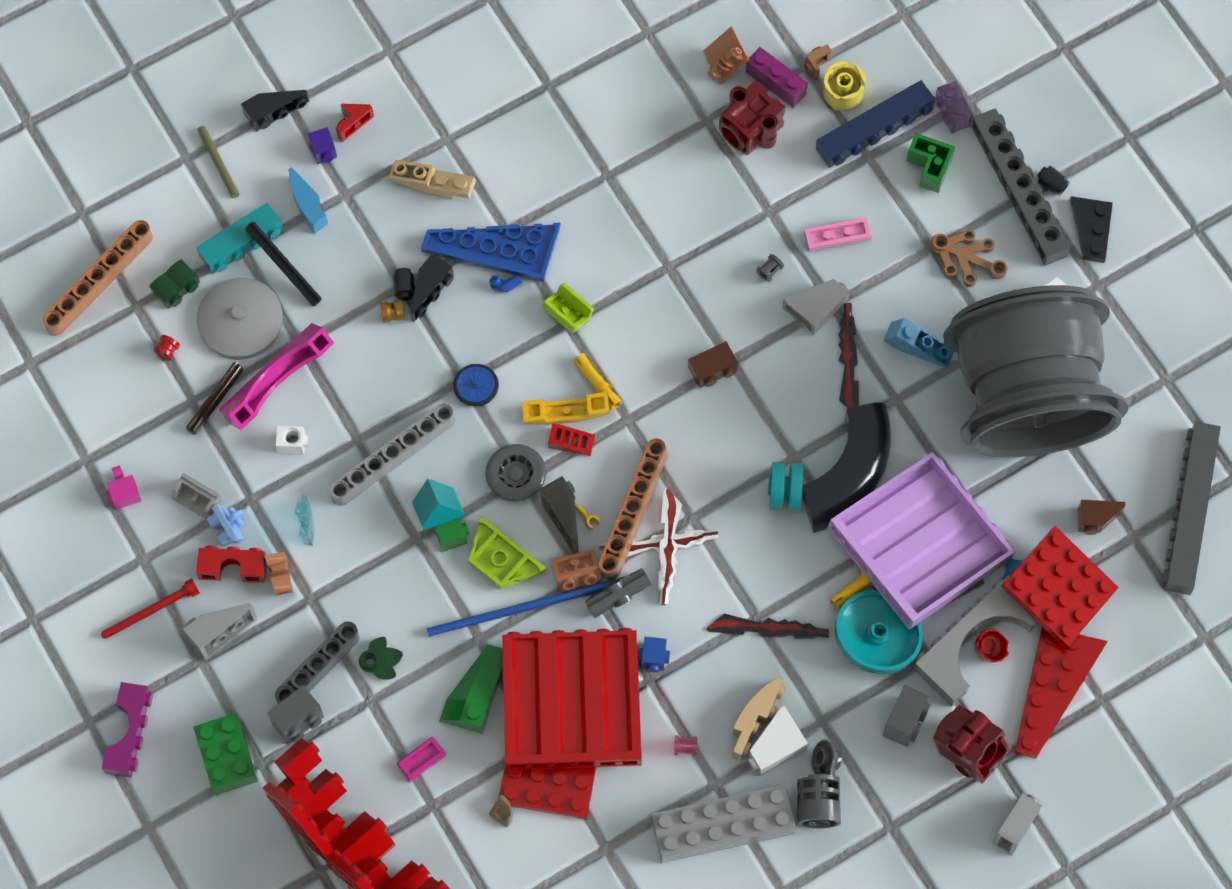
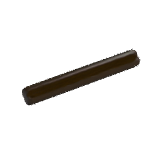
[186,362,243,435]

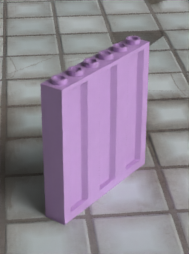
[827,452,1015,630]

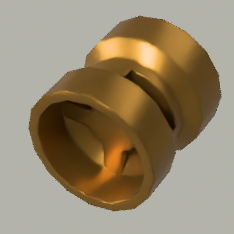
[380,299,404,323]

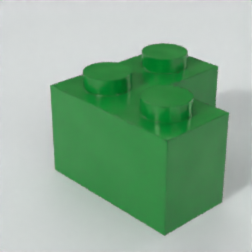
[906,133,955,193]

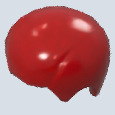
[975,629,1009,663]

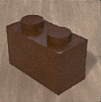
[688,341,738,388]

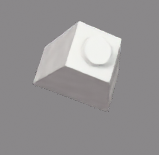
[748,706,808,776]

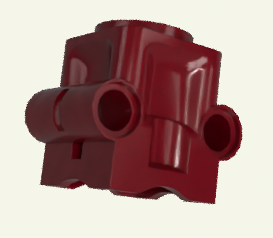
[719,80,786,155]
[933,705,1010,784]

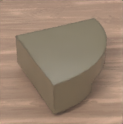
[489,794,513,827]

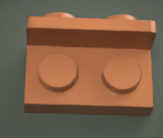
[551,549,601,592]

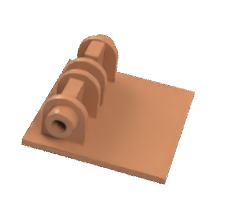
[703,26,749,84]

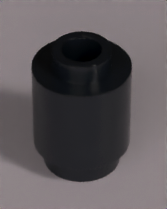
[1037,165,1070,196]
[392,268,415,301]

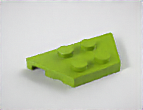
[468,516,546,590]

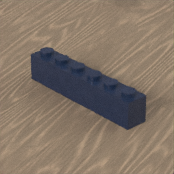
[815,80,935,168]

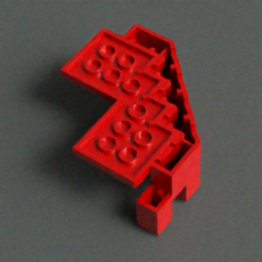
[262,738,450,889]

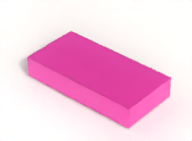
[397,736,446,782]

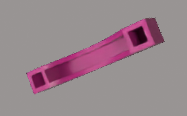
[218,323,334,430]

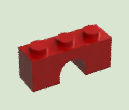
[196,545,267,583]

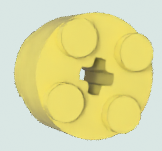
[822,61,866,111]

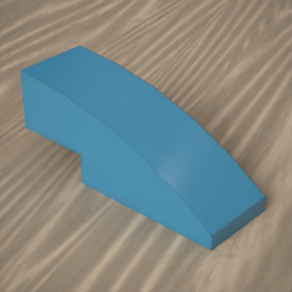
[288,167,328,233]

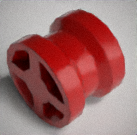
[153,335,180,361]

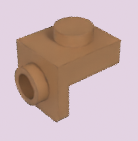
[804,44,832,80]

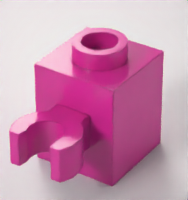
[106,465,141,510]

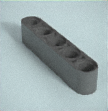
[275,621,360,704]

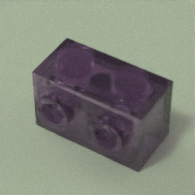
[934,81,973,134]

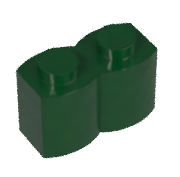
[149,259,200,309]

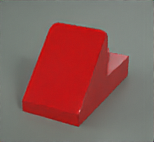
[335,103,374,142]

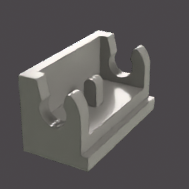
[172,473,222,519]

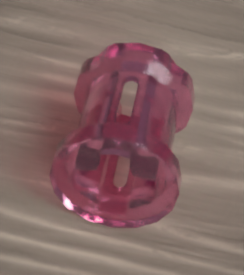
[674,735,697,756]

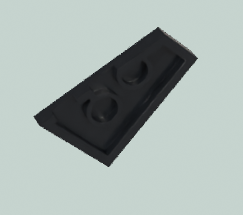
[1070,196,1113,263]

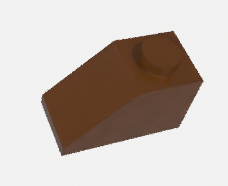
[1078,500,1125,535]

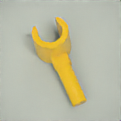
[575,504,600,530]

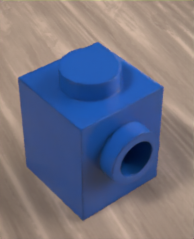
[638,636,670,673]

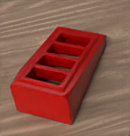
[548,423,595,456]

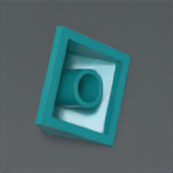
[412,478,465,530]

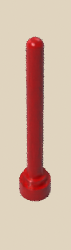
[101,578,200,639]

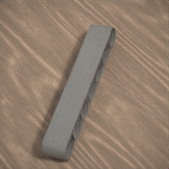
[330,403,455,506]

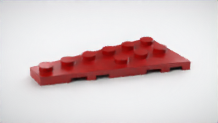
[1014,627,1108,758]

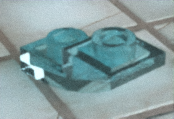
[295,495,314,546]

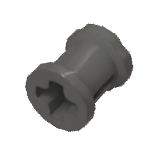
[756,254,784,282]

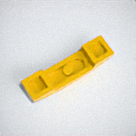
[522,392,610,424]

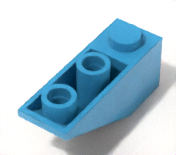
[883,318,954,368]

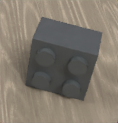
[268,685,324,745]
[883,685,931,747]

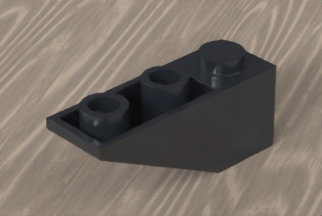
[241,90,309,132]
[410,253,454,322]

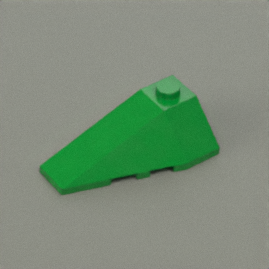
[439,644,503,734]

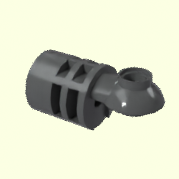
[797,740,842,829]

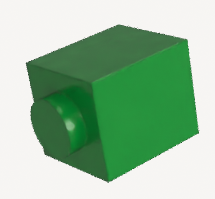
[434,518,470,552]

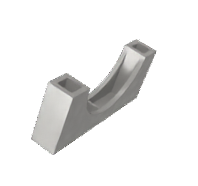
[914,575,1039,706]

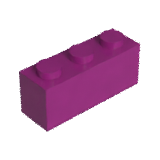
[746,47,808,108]

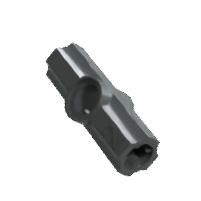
[585,568,652,618]

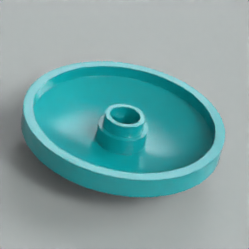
[834,590,923,674]

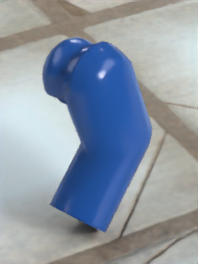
[489,274,522,293]

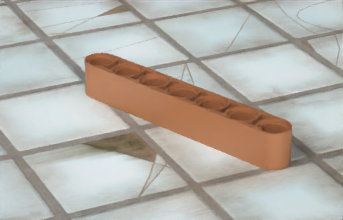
[42,220,153,336]
[599,438,668,580]

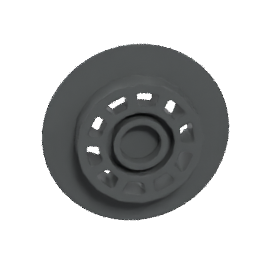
[485,444,546,501]

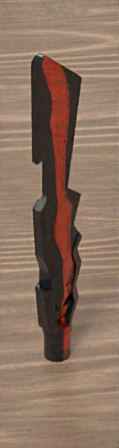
[838,303,859,409]
[707,613,829,639]

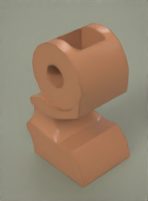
[265,551,293,596]

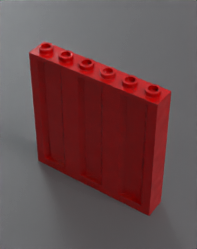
[502,628,642,771]

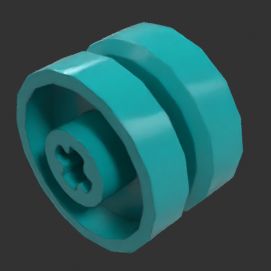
[768,462,803,511]

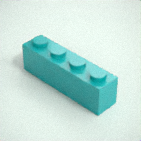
[196,203,283,275]

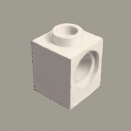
[276,426,309,454]

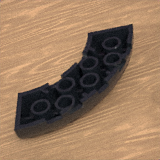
[802,402,891,533]

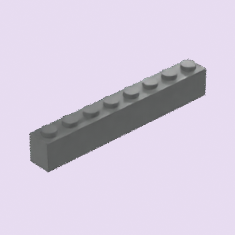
[1162,421,1221,595]

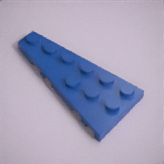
[421,222,561,282]

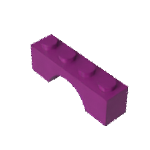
[102,682,153,778]

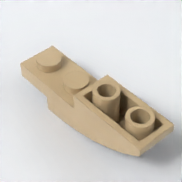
[388,159,476,199]
[732,677,786,761]

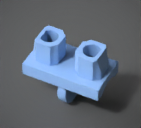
[207,504,245,546]

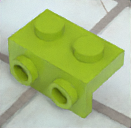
[541,283,594,333]

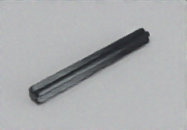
[246,221,322,306]

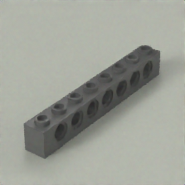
[971,108,1071,266]

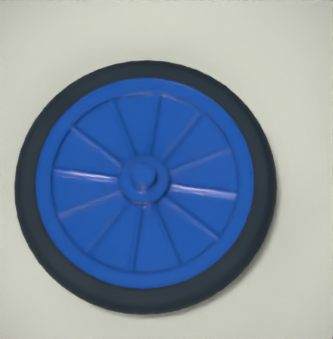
[453,364,499,407]

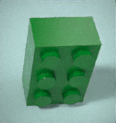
[193,712,259,796]

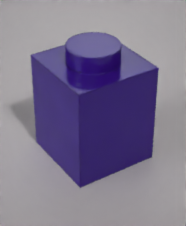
[308,127,337,164]

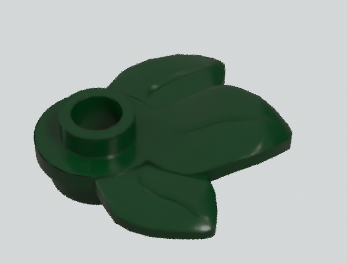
[359,637,403,680]

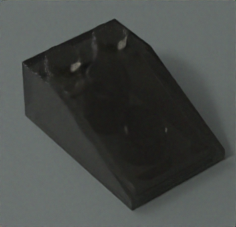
[540,476,579,554]

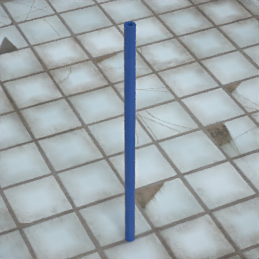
[427,576,627,637]

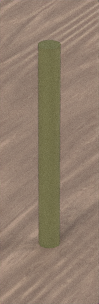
[197,126,239,198]

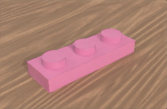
[804,217,871,252]

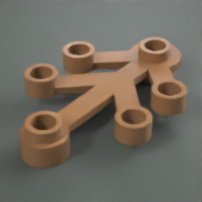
[930,229,1008,287]

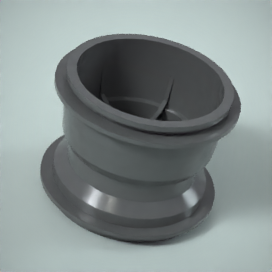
[943,285,1128,457]

